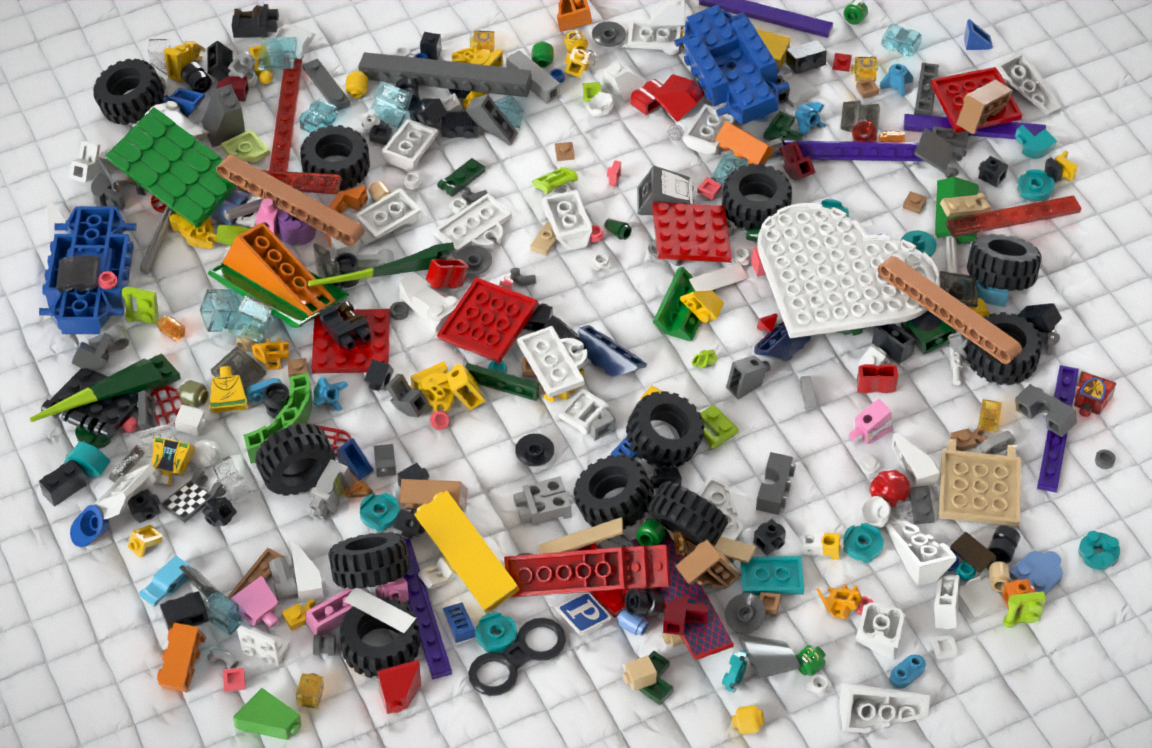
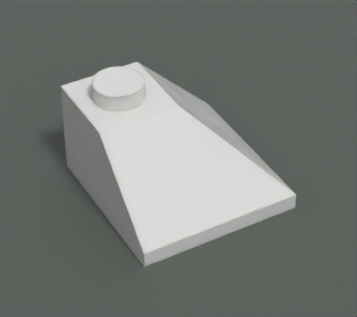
[603,62,647,103]

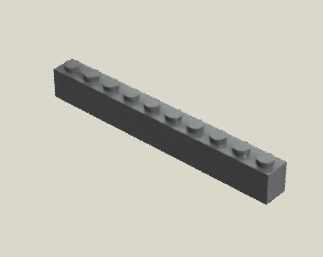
[358,52,532,97]

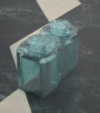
[881,24,922,57]
[299,99,338,133]
[206,591,241,635]

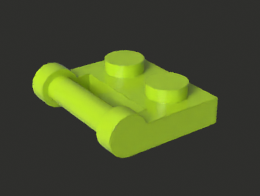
[532,167,578,194]
[122,287,159,325]
[700,404,739,449]
[1003,592,1046,628]

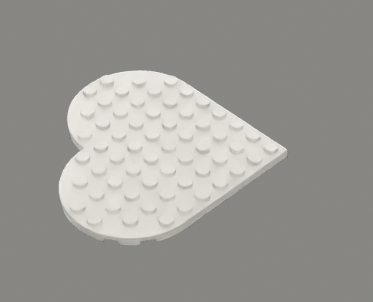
[757,203,940,338]

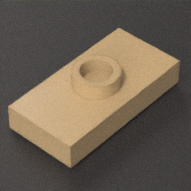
[530,221,557,256]

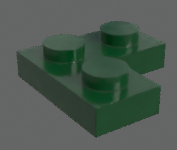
[763,111,803,146]
[639,650,674,705]

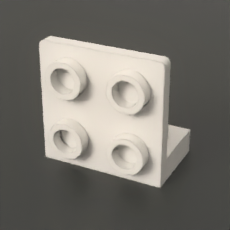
[237,626,290,665]

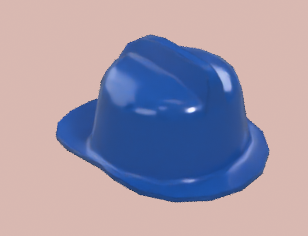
[70,505,110,547]

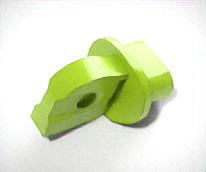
[691,349,718,368]

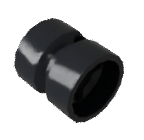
[181,62,212,94]
[395,77,421,111]
[334,253,360,288]
[264,382,289,419]
[988,525,1021,564]
[625,588,664,616]

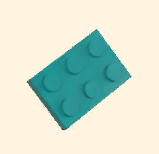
[740,556,804,595]

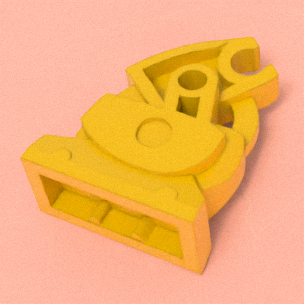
[163,41,205,83]
[451,47,503,67]
[169,213,217,249]
[410,361,455,413]

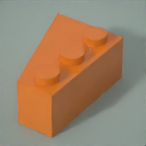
[557,0,593,32]
[715,121,774,166]
[157,623,206,693]

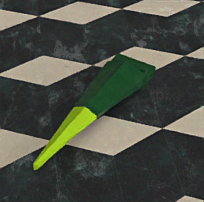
[308,242,455,286]
[30,353,181,422]

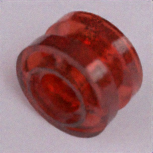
[852,121,877,142]

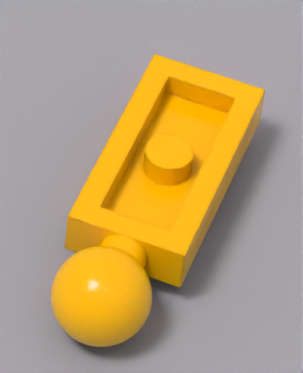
[249,44,273,85]

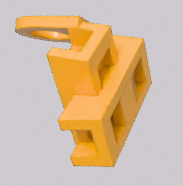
[252,338,289,370]
[816,584,862,620]

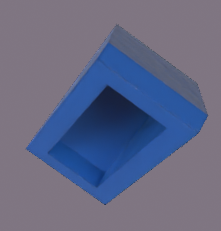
[964,19,993,50]
[168,88,206,118]
[337,438,374,481]

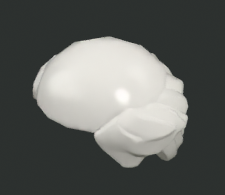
[587,92,614,116]
[190,440,220,469]
[861,496,891,528]

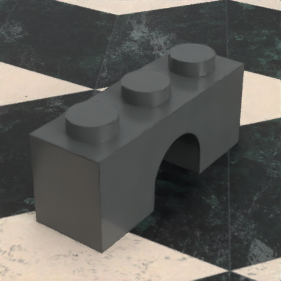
[1015,384,1077,437]
[756,452,796,515]

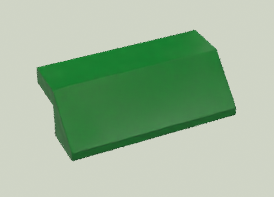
[935,177,979,244]
[653,267,716,341]

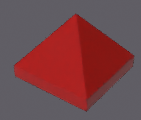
[757,313,778,332]

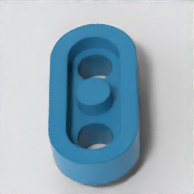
[245,378,282,403]
[890,654,926,689]

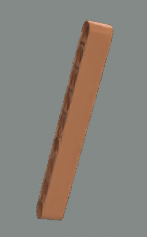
[216,155,364,247]
[877,256,1022,364]

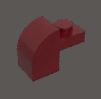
[216,76,249,102]
[779,141,816,180]
[663,596,708,635]

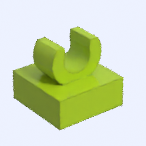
[582,82,601,102]

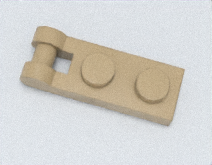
[940,192,992,217]

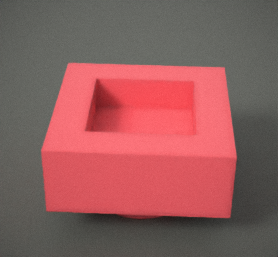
[607,160,622,187]
[697,177,722,200]
[223,667,246,692]

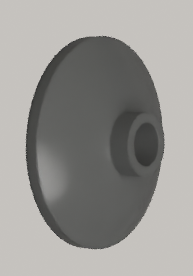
[592,21,626,47]
[455,246,492,275]
[725,593,766,634]

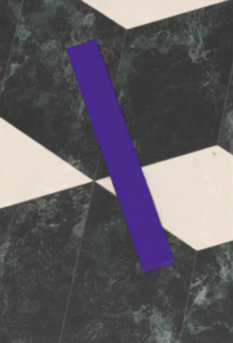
[699,0,833,38]
[904,114,1046,139]
[784,140,926,162]
[1037,365,1079,493]
[403,538,452,680]

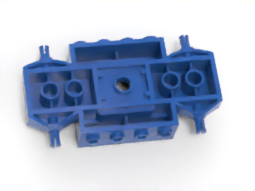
[674,4,790,124]
[39,206,137,334]

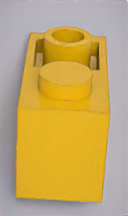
[680,290,724,323]

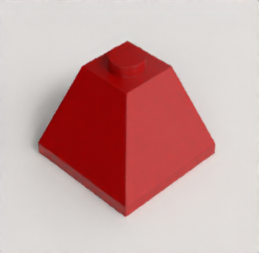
[653,74,705,122]
[377,660,421,714]

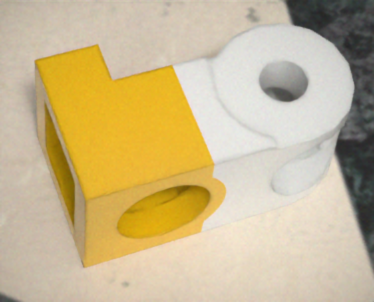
[802,532,841,560]

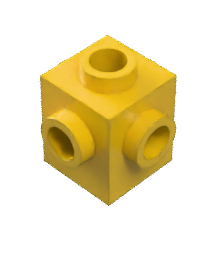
[564,48,590,78]

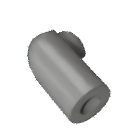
[207,648,239,669]

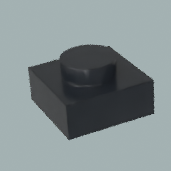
[369,125,392,145]
[1044,157,1063,183]

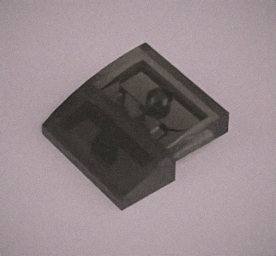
[840,100,880,134]
[313,243,342,289]
[56,255,100,292]
[210,346,266,393]
[179,565,229,606]

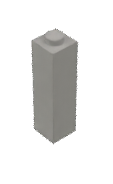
[506,50,560,104]

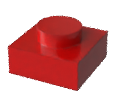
[832,53,852,72]

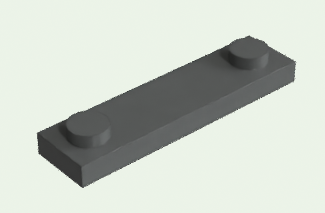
[303,58,351,111]
[914,62,939,116]

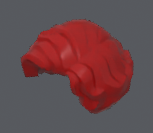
[869,470,911,508]

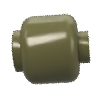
[178,380,209,408]

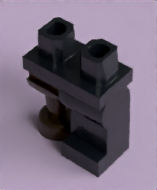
[231,4,279,38]
[319,301,371,351]

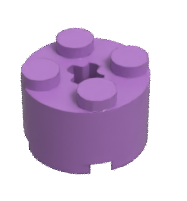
[277,210,316,246]

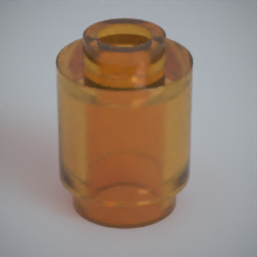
[878,131,905,142]
[157,315,185,341]

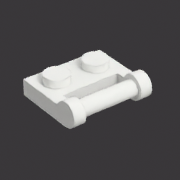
[559,388,610,435]

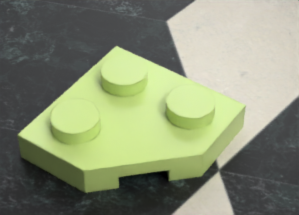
[221,129,270,162]

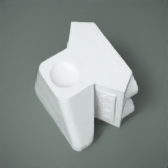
[856,602,905,660]

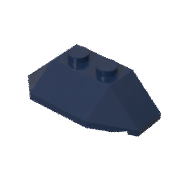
[754,321,811,361]
[578,325,647,376]

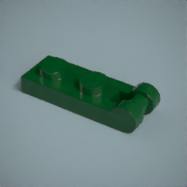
[437,158,485,197]

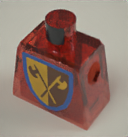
[1074,371,1117,417]

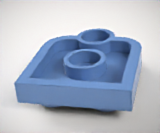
[1010,551,1063,595]

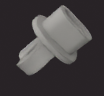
[1040,329,1060,355]
[948,332,969,360]

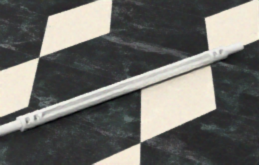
[945,235,962,386]

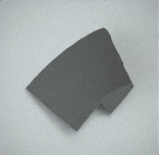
[738,635,799,679]

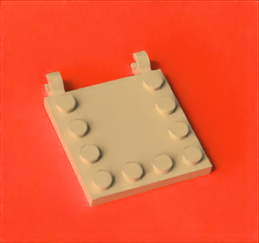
[938,438,1021,527]

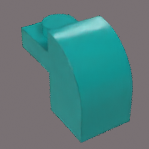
[1015,125,1057,159]
[63,442,111,478]

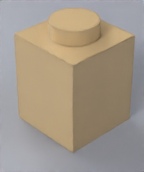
[623,655,657,691]

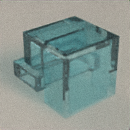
[200,289,244,332]
[227,294,273,343]

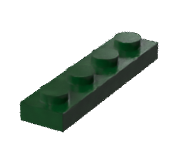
[465,363,539,401]

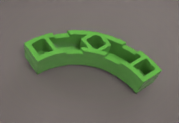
[243,373,313,464]

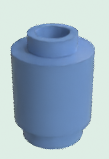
[617,609,649,636]

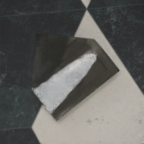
[109,445,146,483]

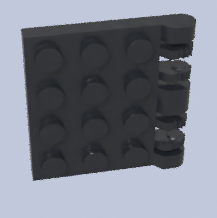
[41,368,148,439]

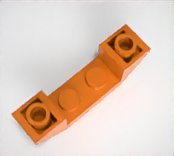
[324,186,368,248]

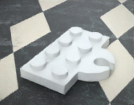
[433,193,512,254]
[517,326,587,398]

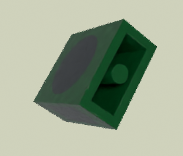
[901,311,956,355]

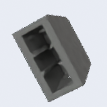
[726,355,771,399]

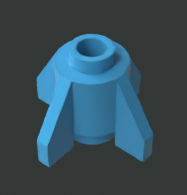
[880,64,914,97]
[795,102,826,135]
[313,377,348,412]

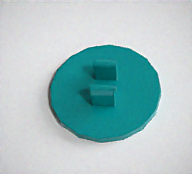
[900,230,937,257]

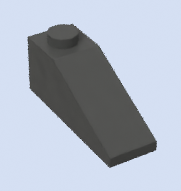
[466,94,518,145]

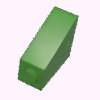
[233,688,302,740]

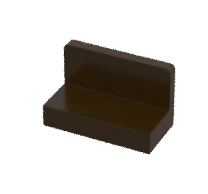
[950,531,996,573]

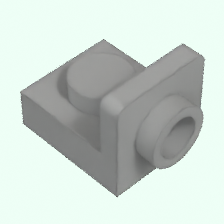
[591,407,616,441]

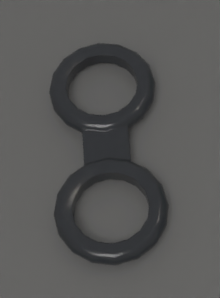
[468,618,566,696]

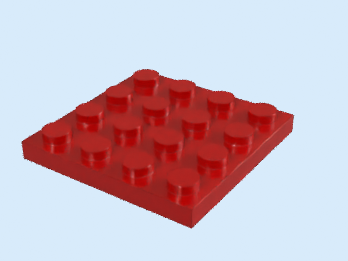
[930,67,1022,133]
[652,202,732,263]
[437,277,539,363]
[312,309,390,374]

